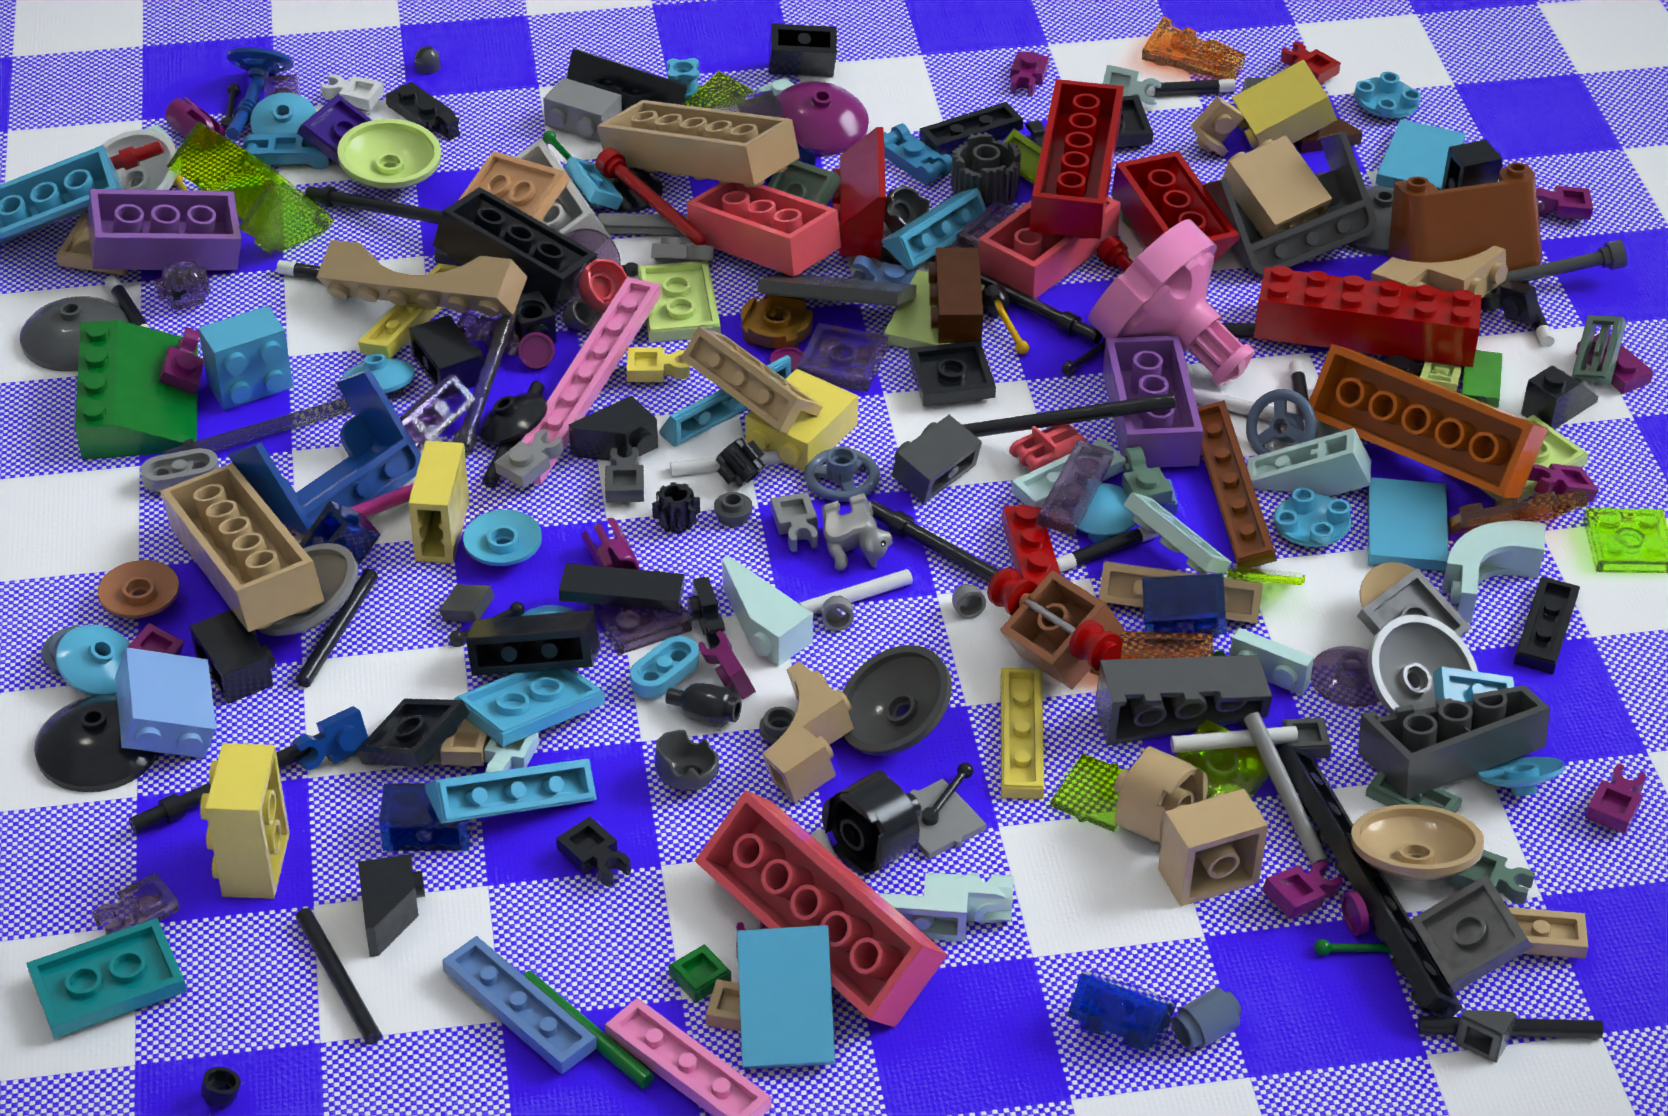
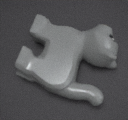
[822,493,893,571]

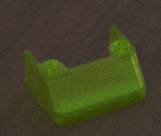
[167,121,335,254]

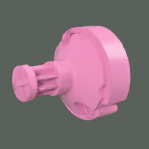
[1088,219,1256,387]

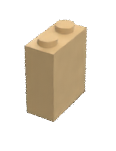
[1222,135,1332,238]

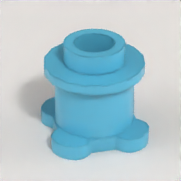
[667,58,700,100]

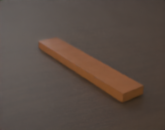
[1197,400,1277,571]

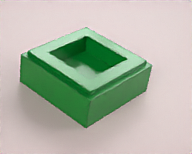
[668,944,731,1003]

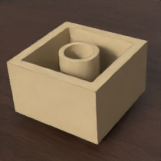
[1158,788,1268,907]

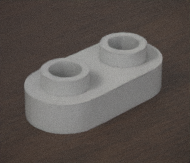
[141,448,219,493]

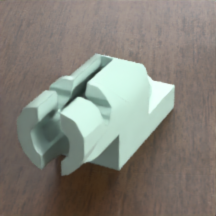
[879,873,1014,942]

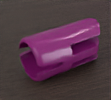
[165,97,226,148]
[581,518,640,570]

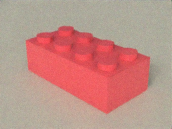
[686,182,841,277]
[978,196,1121,299]

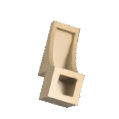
[1371,246,1508,299]
[762,661,854,803]

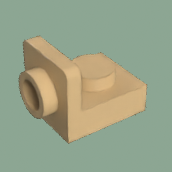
[1191,96,1245,157]

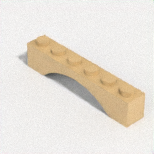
[316,240,527,317]

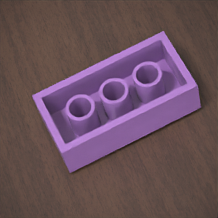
[87,189,241,271]
[1103,335,1203,468]

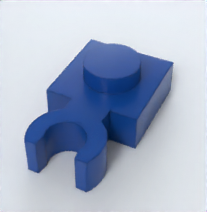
[292,706,368,770]

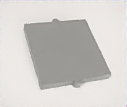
[910,779,987,859]

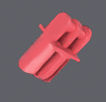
[1009,424,1088,472]

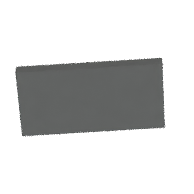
[758,273,917,306]

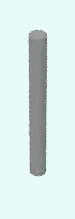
[1244,712,1328,866]

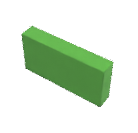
[1461,350,1503,408]

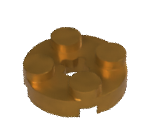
[741,295,813,348]

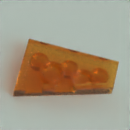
[1447,490,1588,534]

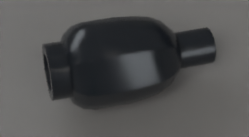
[665,683,742,727]

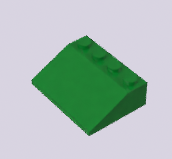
[75,320,199,460]

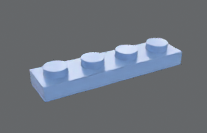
[442,936,597,1074]

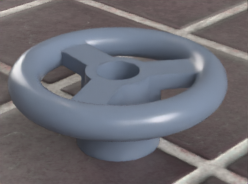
[1246,389,1317,455]
[804,446,880,502]

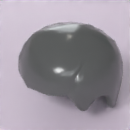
[884,186,930,233]
[655,730,719,791]

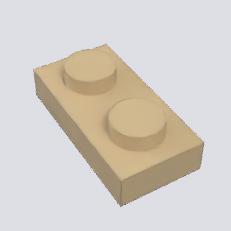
[1508,907,1588,959]

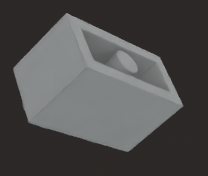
[543,78,622,143]

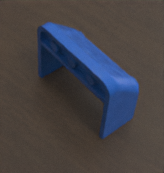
[228,369,421,540]

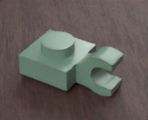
[1122,446,1173,504]

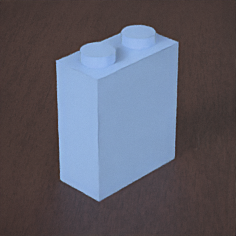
[115,647,216,758]

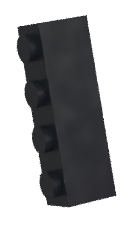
[432,187,598,313]

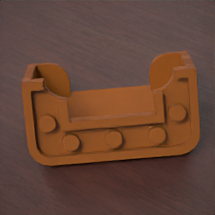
[1388,162,1542,271]

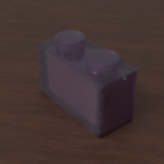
[400,374,475,451]

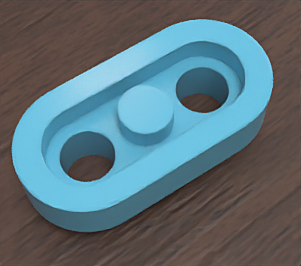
[630,636,699,698]

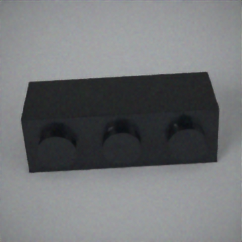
[465,610,600,676]

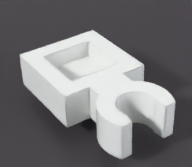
[320,74,384,111]

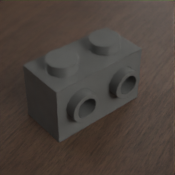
[892,414,982,504]

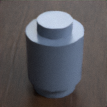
[1171,987,1242,1050]

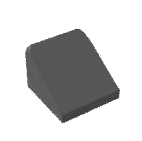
[1455,1010,1517,1063]

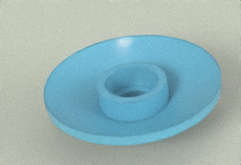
[250,93,316,134]
[341,354,415,393]
[463,510,542,566]
[56,625,130,696]
[1479,757,1565,796]

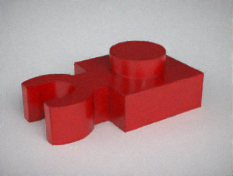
[1280,41,1341,84]

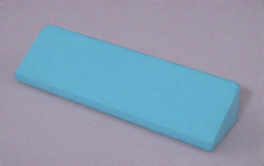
[882,188,990,270]
[659,355,791,447]
[425,758,597,824]

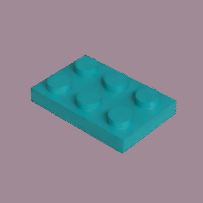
[26,918,187,1039]

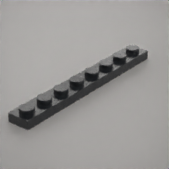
[1277,743,1463,1017]

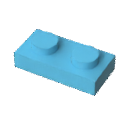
[564,156,624,210]
[1433,667,1514,702]

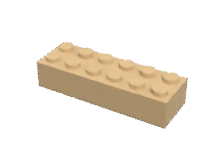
[597,100,800,188]
[160,463,325,632]

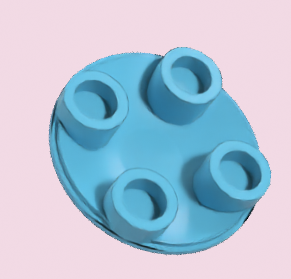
[1354,71,1421,118]
[1063,483,1138,543]
[1273,487,1352,547]

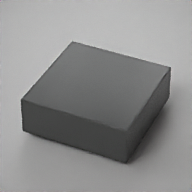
[439,584,495,622]
[1282,718,1332,758]

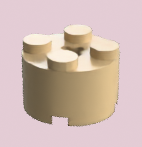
[1114,746,1208,844]

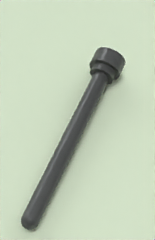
[1499,240,1627,286]

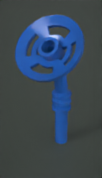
[226,48,294,140]

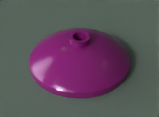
[769,81,869,155]

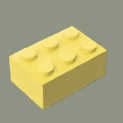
[200,743,290,899]

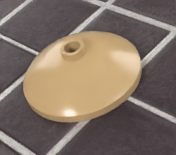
[1351,804,1484,882]

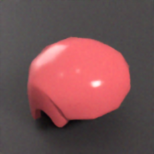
[578,259,628,313]

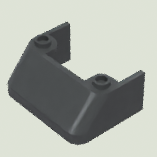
[1203,131,1376,276]

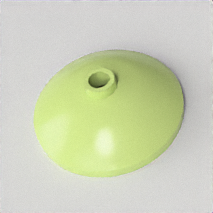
[337,119,441,190]

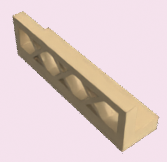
[681,326,823,434]
[1099,561,1263,624]

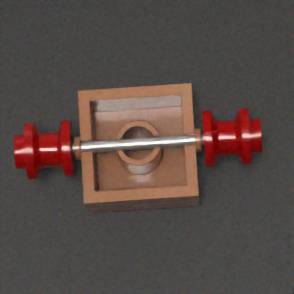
[987,568,1125,690]

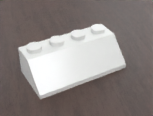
[516,138,611,251]

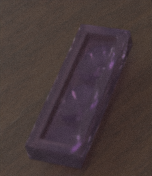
[1037,440,1114,536]

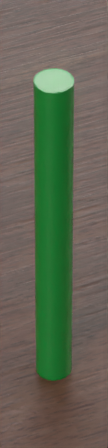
[523,971,655,1089]

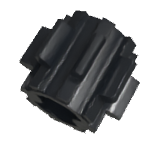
[715,437,766,488]
[652,482,700,534]

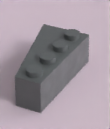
[1095,655,1272,746]
[1358,685,1550,799]

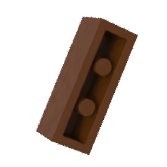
[928,248,983,343]

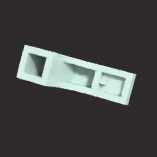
[1441,520,1546,623]

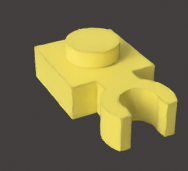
[627,347,690,383]

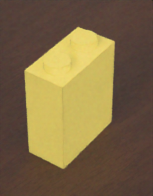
[1232,59,1337,149]
[745,369,859,471]
[408,441,470,564]

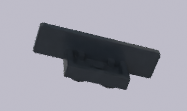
[566,49,687,111]

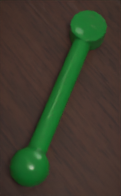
[543,131,571,160]
[1314,939,1393,956]

